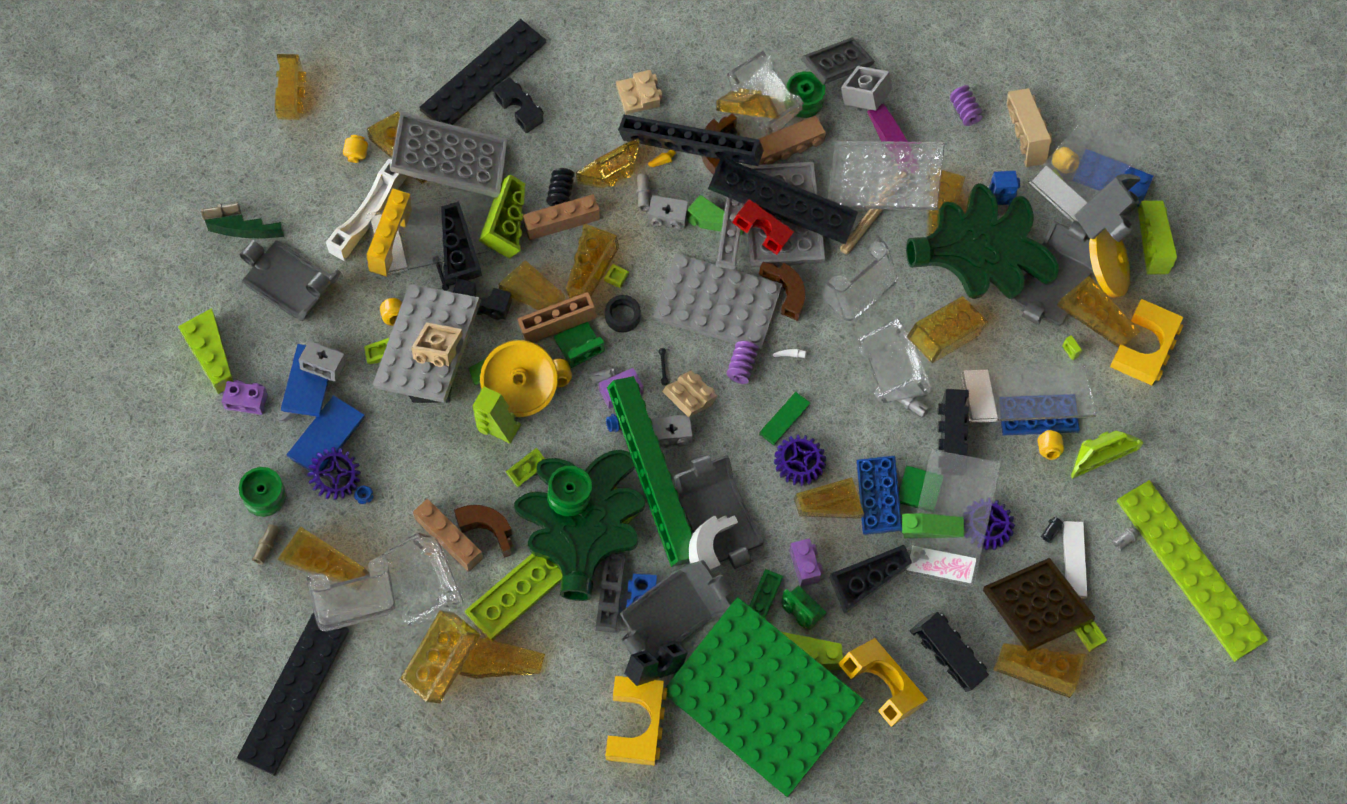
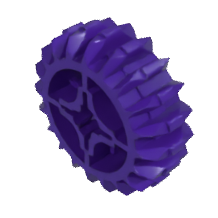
[774,434,826,486]
[307,447,361,500]
[963,498,1015,550]

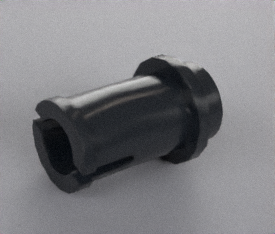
[1041,517,1063,543]

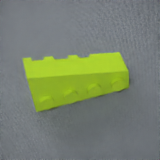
[478,174,526,259]
[1137,200,1177,275]
[178,308,234,394]
[782,632,843,670]

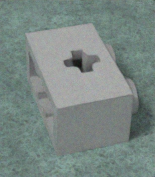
[648,195,688,229]
[299,341,345,382]
[651,415,692,448]

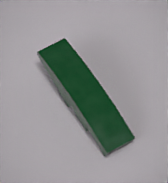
[205,214,284,239]

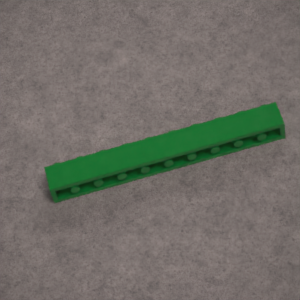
[607,376,692,567]

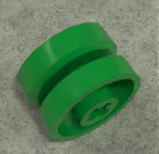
[785,71,826,118]
[547,466,592,516]
[238,467,286,517]

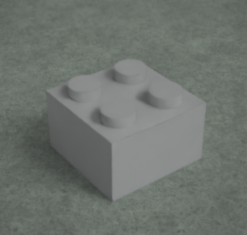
[841,66,892,111]

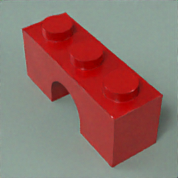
[732,199,794,255]

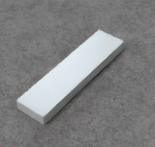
[1063,521,1087,599]

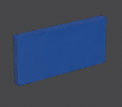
[281,344,333,417]
[286,395,365,472]
[998,395,1080,436]
[857,456,902,535]

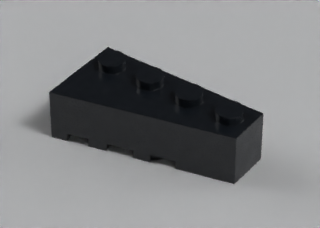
[441,201,482,287]

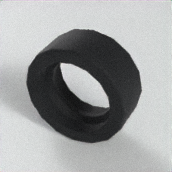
[605,295,641,333]

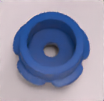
[606,414,621,432]
[354,485,373,504]

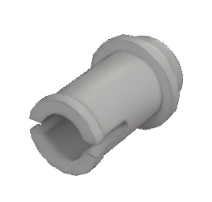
[591,367,615,384]
[1112,527,1138,551]

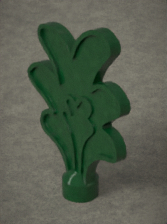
[906,183,1059,299]
[514,449,645,601]

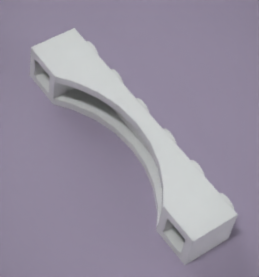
[326,159,407,261]

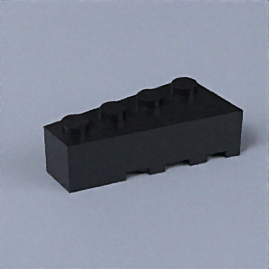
[937,389,969,476]
[829,545,912,614]
[909,612,989,692]

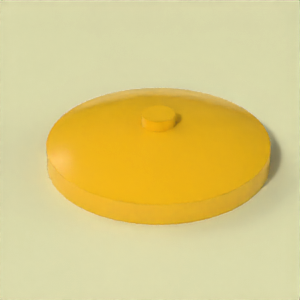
[1089,228,1130,298]
[480,340,558,417]

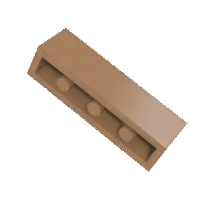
[759,115,826,165]
[523,194,600,240]
[517,292,597,342]
[413,499,483,572]

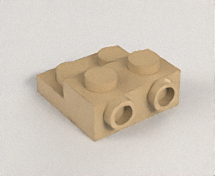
[616,70,663,115]
[411,322,463,367]
[662,370,717,417]

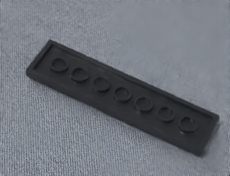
[419,19,546,125]
[708,156,858,244]
[237,613,350,776]

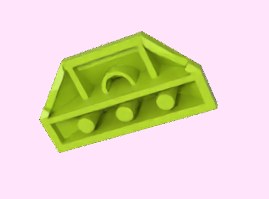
[1071,431,1144,479]

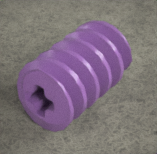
[950,85,982,126]
[727,341,759,384]

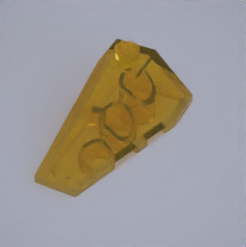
[456,632,545,679]

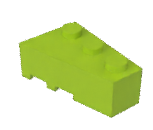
[472,386,521,444]

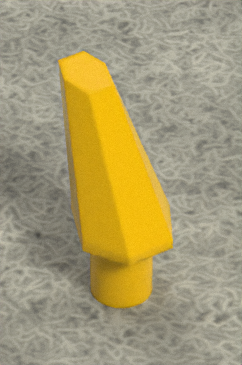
[648,150,676,167]

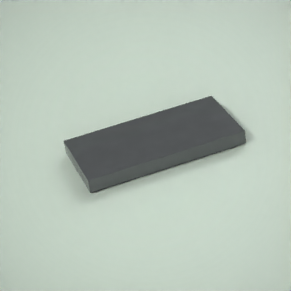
[801,37,875,85]

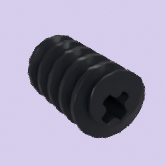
[546,168,575,207]

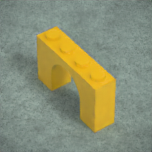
[366,188,412,277]
[1110,299,1184,386]
[838,638,928,727]
[605,676,667,766]

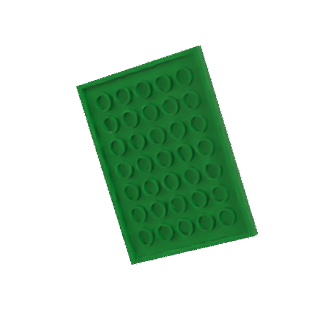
[665,597,865,797]

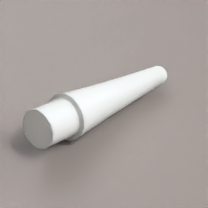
[773,349,807,358]

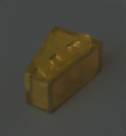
[275,54,306,120]
[498,260,565,311]
[794,477,864,519]

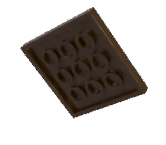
[983,558,1095,651]

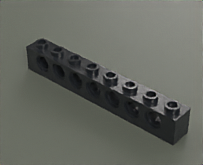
[618,114,764,166]

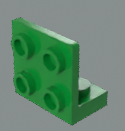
[554,322,605,368]
[781,585,827,630]

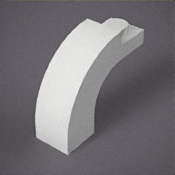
[689,515,738,571]

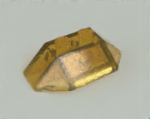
[716,88,780,119]
[576,139,640,189]

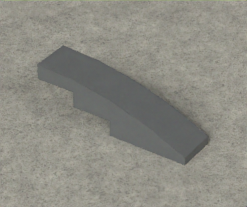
[595,553,626,633]

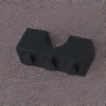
[493,77,544,134]
[453,278,512,320]
[624,640,688,686]

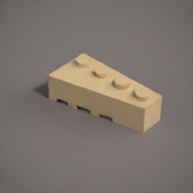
[1007,88,1052,167]

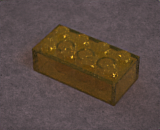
[907,296,988,364]
[399,610,481,704]

